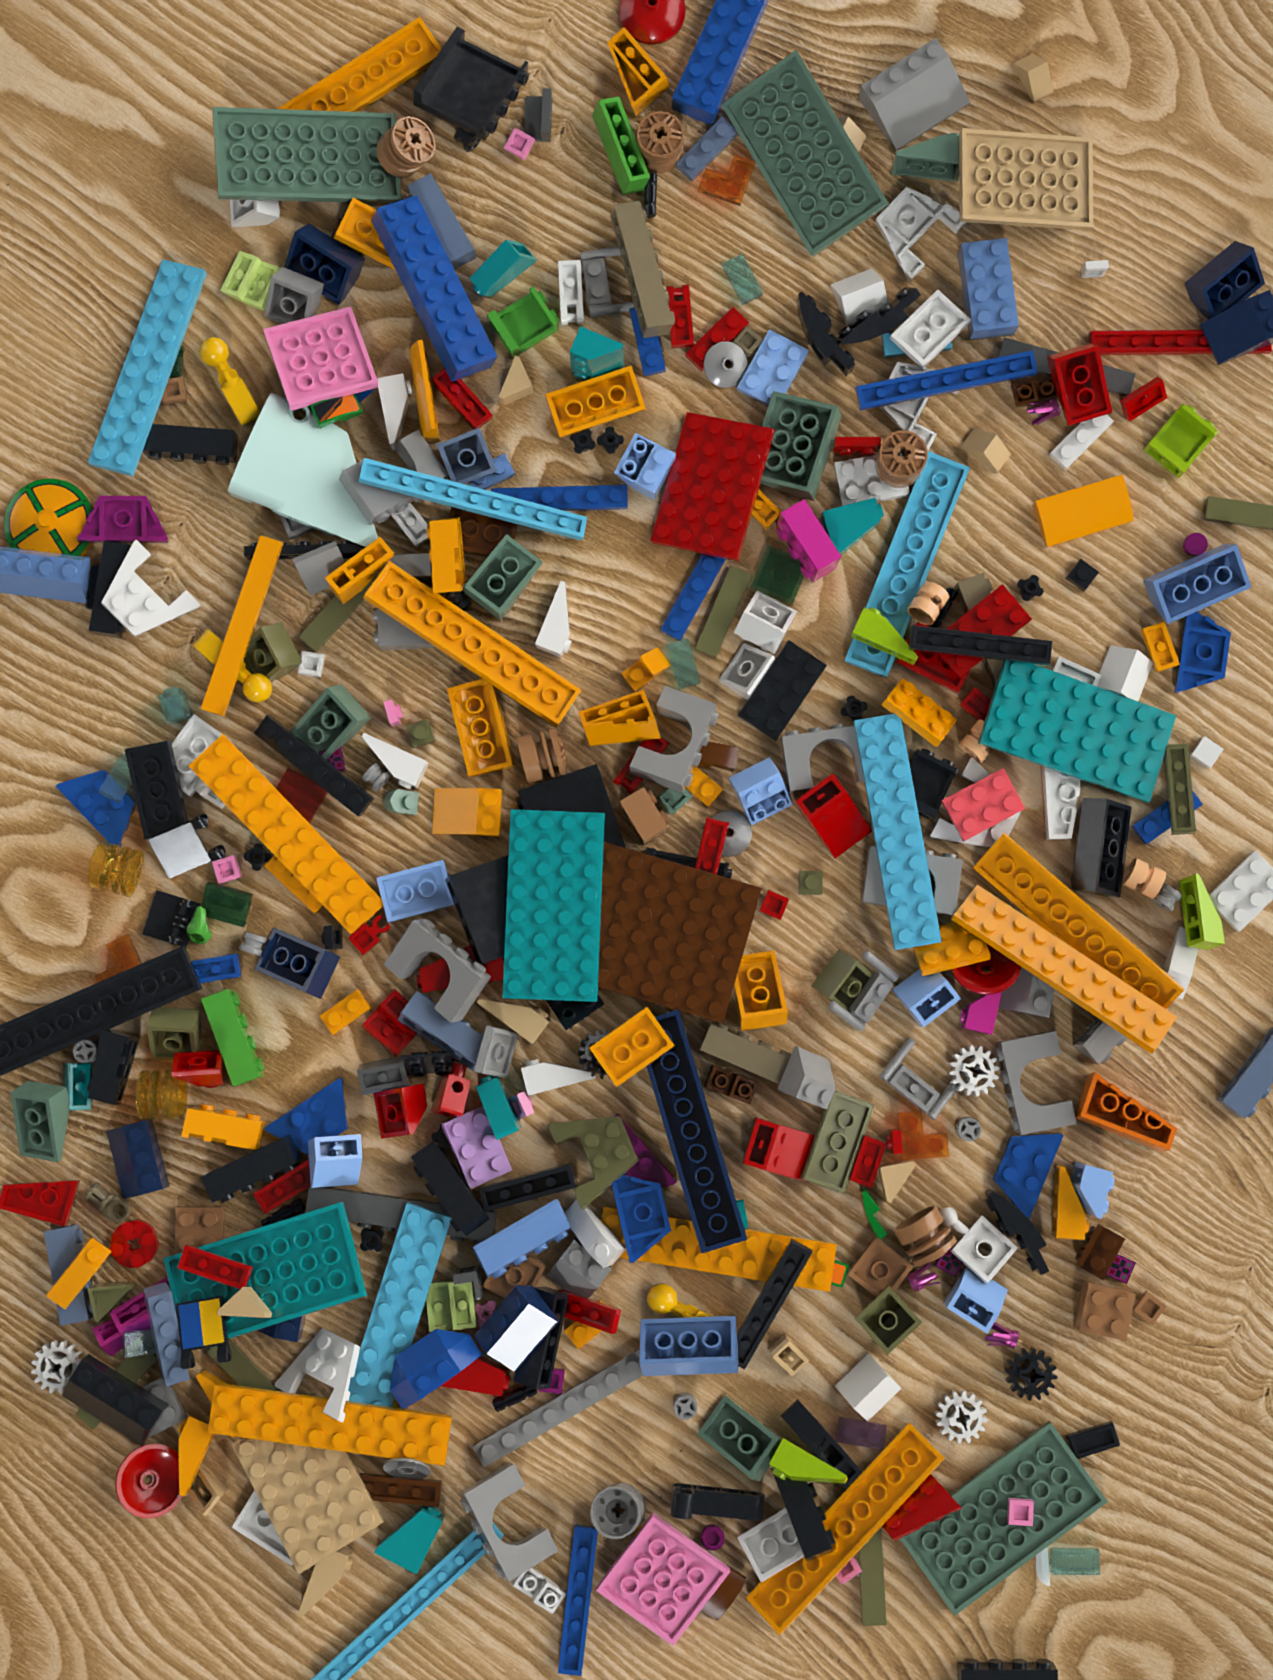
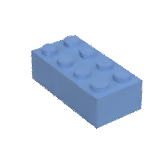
[958,238,1019,340]

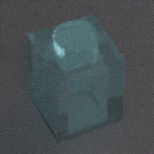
[158,687,193,725]

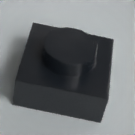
[1066,559,1099,592]
[322,925,343,950]

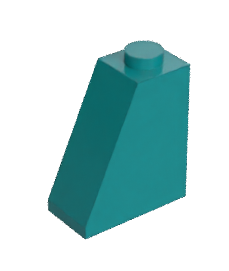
[469,239,537,297]
[820,498,884,555]
[476,1075,521,1140]
[374,1506,445,1574]

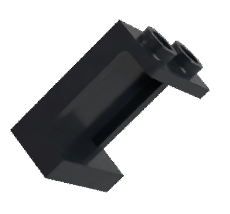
[909,748,959,821]

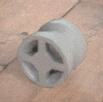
[362,763,391,792]
[1152,884,1182,912]
[239,931,267,956]
[73,1039,99,1063]
[955,1117,981,1141]
[674,1393,697,1420]

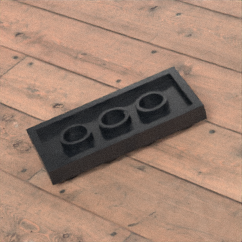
[738,640,827,742]
[124,740,189,840]

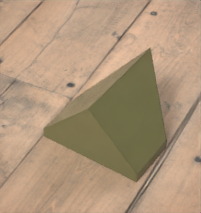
[88,1282,136,1323]

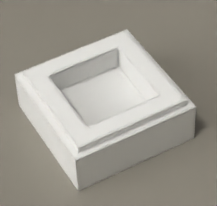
[1081,260,1109,278]
[298,651,325,678]
[1190,736,1224,769]

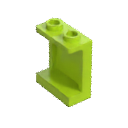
[1143,403,1218,479]

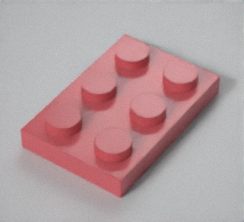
[941,768,1026,842]

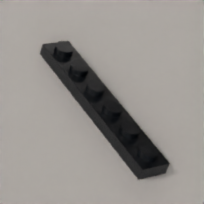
[244,540,365,560]
[909,625,1053,666]
[254,715,374,817]
[737,1238,812,1370]

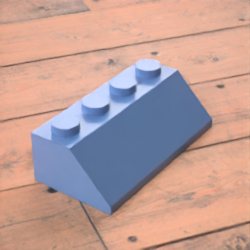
[1143,544,1251,624]
[0,546,91,603]
[473,1199,571,1279]
[640,1316,738,1376]

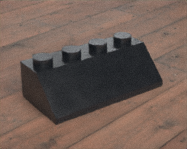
[1071,798,1132,898]
[62,1354,169,1446]

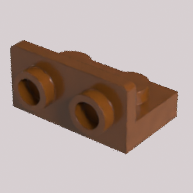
[1075,1224,1126,1281]

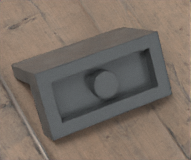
[524,88,553,142]
[357,1056,409,1093]
[453,1265,485,1300]

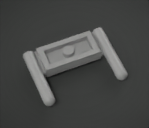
[580,246,635,317]
[828,951,899,1032]
[879,1038,962,1120]

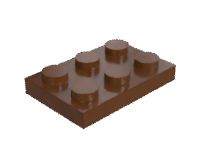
[449,507,518,557]

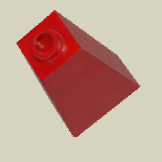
[416,945,504,993]
[425,1331,510,1396]

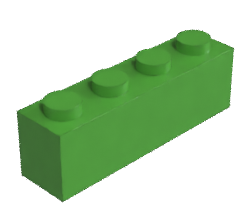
[592,97,650,195]
[201,989,265,1087]

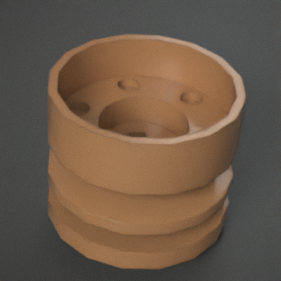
[637,111,684,173]
[376,116,436,178]
[875,430,928,488]
[516,727,567,784]
[893,1205,957,1267]

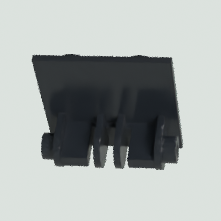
[142,890,201,948]
[546,995,605,1030]
[402,1051,454,1077]

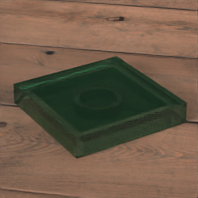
[750,545,804,605]

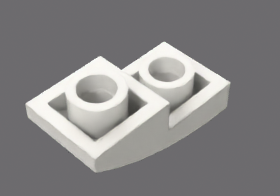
[512,1567,566,1614]

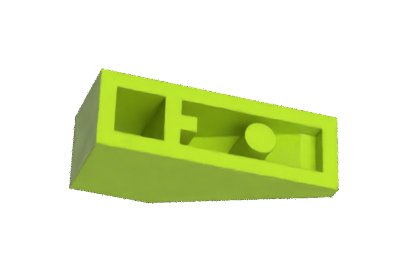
[850,607,918,665]
[1179,874,1225,950]
[769,1438,848,1483]

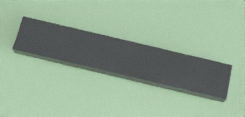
[998,337,1135,397]

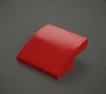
[361,989,418,1058]

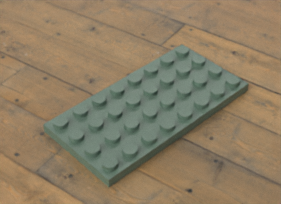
[721,50,889,257]
[212,107,402,203]
[900,1421,1108,1616]

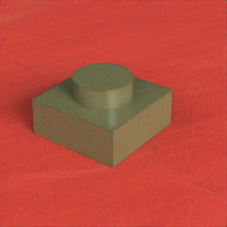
[406,719,435,749]
[798,871,823,895]

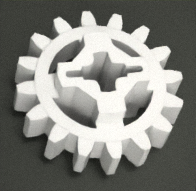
[947,1045,1000,1097]
[31,1340,82,1393]
[935,1389,988,1444]

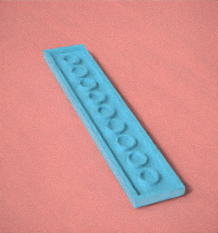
[88,259,207,477]
[844,451,970,678]
[854,714,942,950]
[348,1202,452,1407]

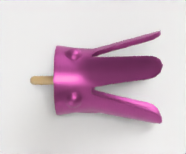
[1027,398,1061,425]
[904,1263,940,1292]
[985,1322,1023,1349]

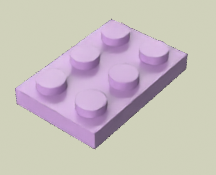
[441,1106,512,1189]

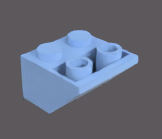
[614,433,676,500]
[729,757,792,826]
[892,969,961,1027]
[308,1134,362,1188]
[1071,1161,1115,1219]
[943,1266,1008,1334]

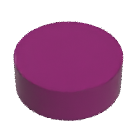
[1183,533,1208,557]
[701,1524,725,1551]

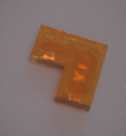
[698,155,756,206]
[95,934,142,982]
[897,1111,949,1160]

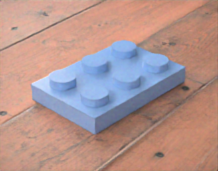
[737,329,809,407]
[376,860,454,923]

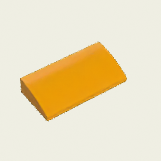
[409,340,440,443]
[545,366,646,438]
[1032,474,1134,548]
[447,679,516,777]

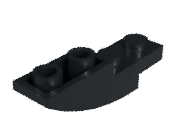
[837,287,921,344]
[797,291,855,376]
[985,1190,1049,1275]
[780,1399,862,1489]

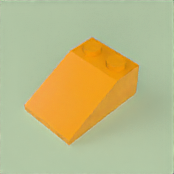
[432,788,504,838]
[733,950,788,1031]

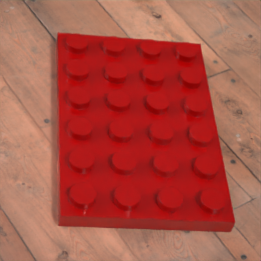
[650,412,775,561]

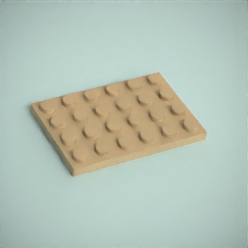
[959,128,1093,231]
[231,1394,384,1574]

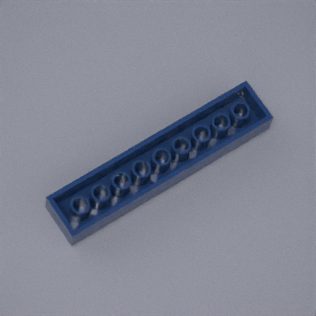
[646,1009,748,1253]

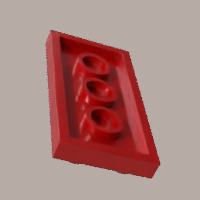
[938,584,1032,678]

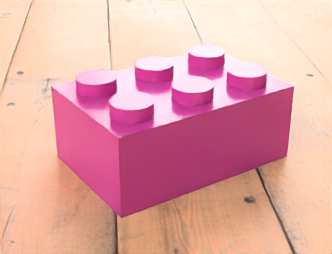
[776,499,842,583]

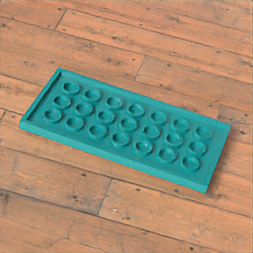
[978,661,1176,803]
[503,809,605,1002]
[163,1202,367,1351]

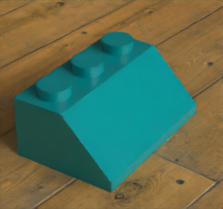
[569,326,624,381]

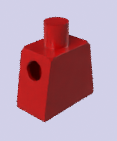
[430,1062,471,1118]

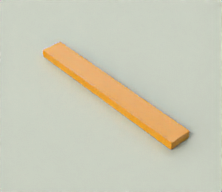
[201,535,283,717]

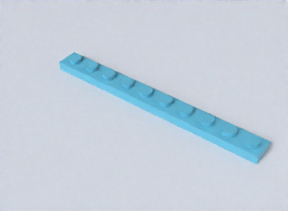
[358,458,587,541]
[310,1521,504,1680]

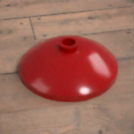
[619,0,686,45]
[951,943,1021,994]
[115,1443,183,1519]

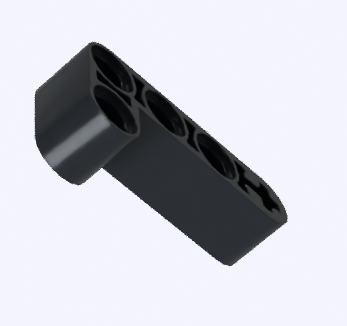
[670,1483,765,1521]

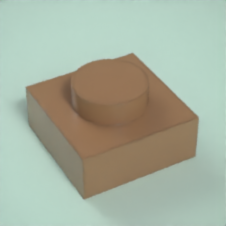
[162,377,187,405]
[1133,1290,1167,1325]

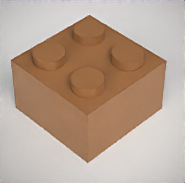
[620,787,669,845]
[1073,1280,1136,1341]

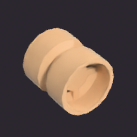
[907,581,949,625]
[958,719,990,763]
[1122,858,1166,899]

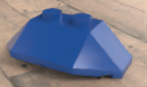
[390,1329,482,1410]

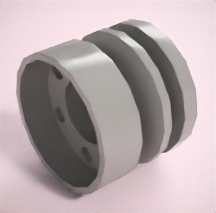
[590,1483,646,1539]

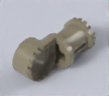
[84,1181,132,1222]

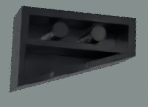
[87,1029,140,1105]

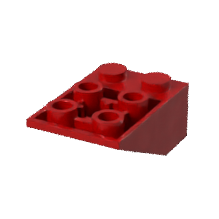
[794,773,872,859]
[742,1117,814,1183]

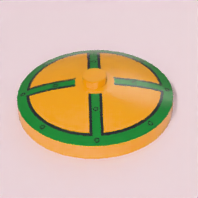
[4,478,94,557]

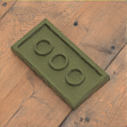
[800,1091,874,1194]

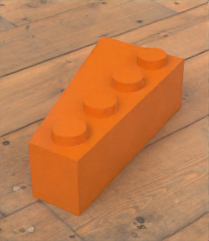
[1075,1072,1177,1152]

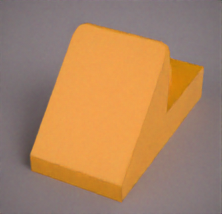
[621,647,671,693]

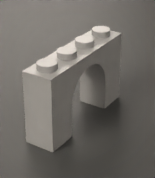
[339,430,449,525]
[373,553,436,651]
[630,686,719,793]
[780,723,864,794]
[860,843,963,916]
[384,919,491,1023]
[995,1031,1077,1135]
[460,1463,558,1582]

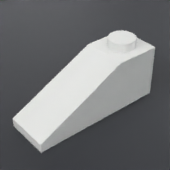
[377,373,413,450]
[535,581,572,658]
[362,733,429,790]
[1162,926,1198,1000]
[521,1059,597,1096]
[564,1199,626,1268]

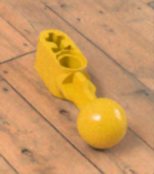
[199,337,261,426]
[192,628,272,703]
[647,1283,714,1318]

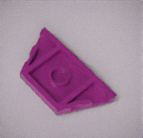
[78,495,169,543]
[615,1113,677,1188]

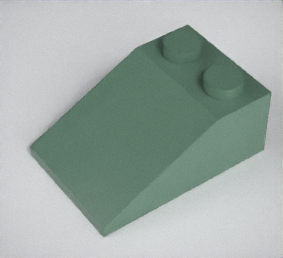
[890,133,959,182]
[464,534,543,621]
[291,684,372,759]
[10,1080,70,1163]
[697,1395,782,1482]

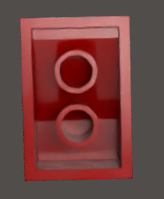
[1047,343,1113,426]

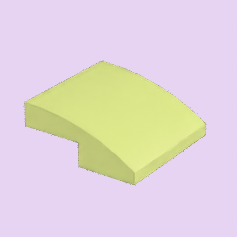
[220,251,280,311]
[426,1280,477,1332]

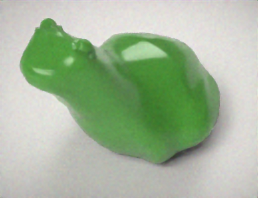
[186,906,212,944]

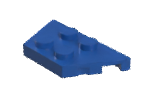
[1174,612,1231,693]
[56,770,137,850]
[265,1078,348,1155]
[993,1133,1064,1219]
[612,1175,671,1263]

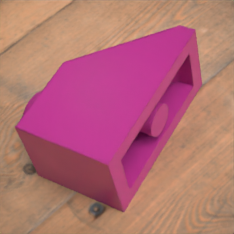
[959,992,1002,1035]

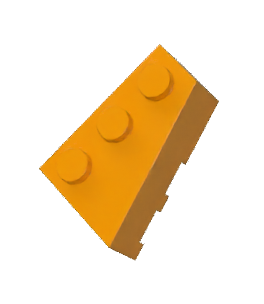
[607,27,670,117]
[427,517,467,593]
[578,689,661,746]
[181,1103,266,1150]

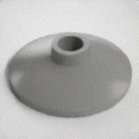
[703,341,748,388]
[712,811,752,857]
[383,1457,431,1479]

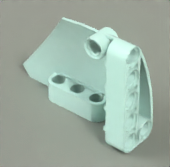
[228,392,378,547]

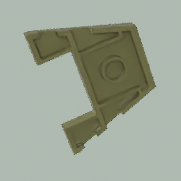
[548,1116,639,1210]

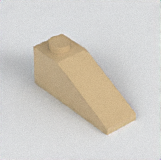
[477,999,550,1044]
[297,1547,354,1618]

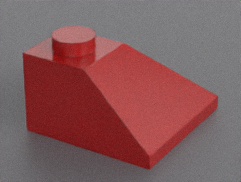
[171,1050,224,1088]
[373,1083,428,1139]

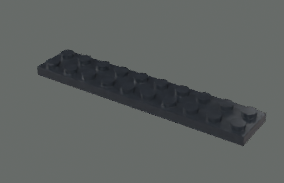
[0,946,203,1077]

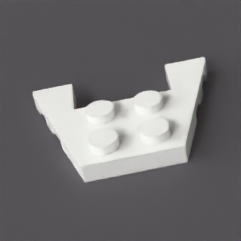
[875,187,967,282]
[879,362,959,451]
[101,540,201,637]
[929,757,1021,848]
[274,1328,360,1422]

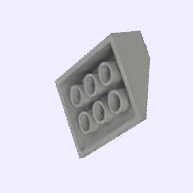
[858,38,970,152]

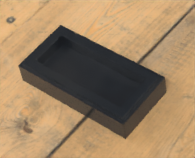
[1066,1421,1120,1459]

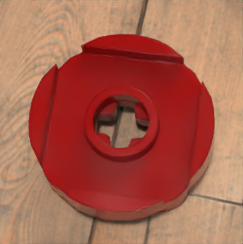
[110,1220,159,1268]

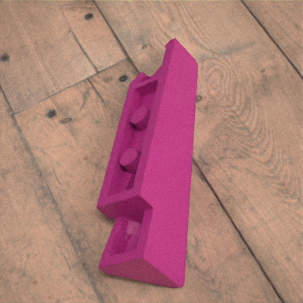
[92,1277,170,1356]

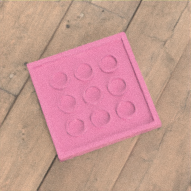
[263,306,378,411]
[596,1513,730,1646]

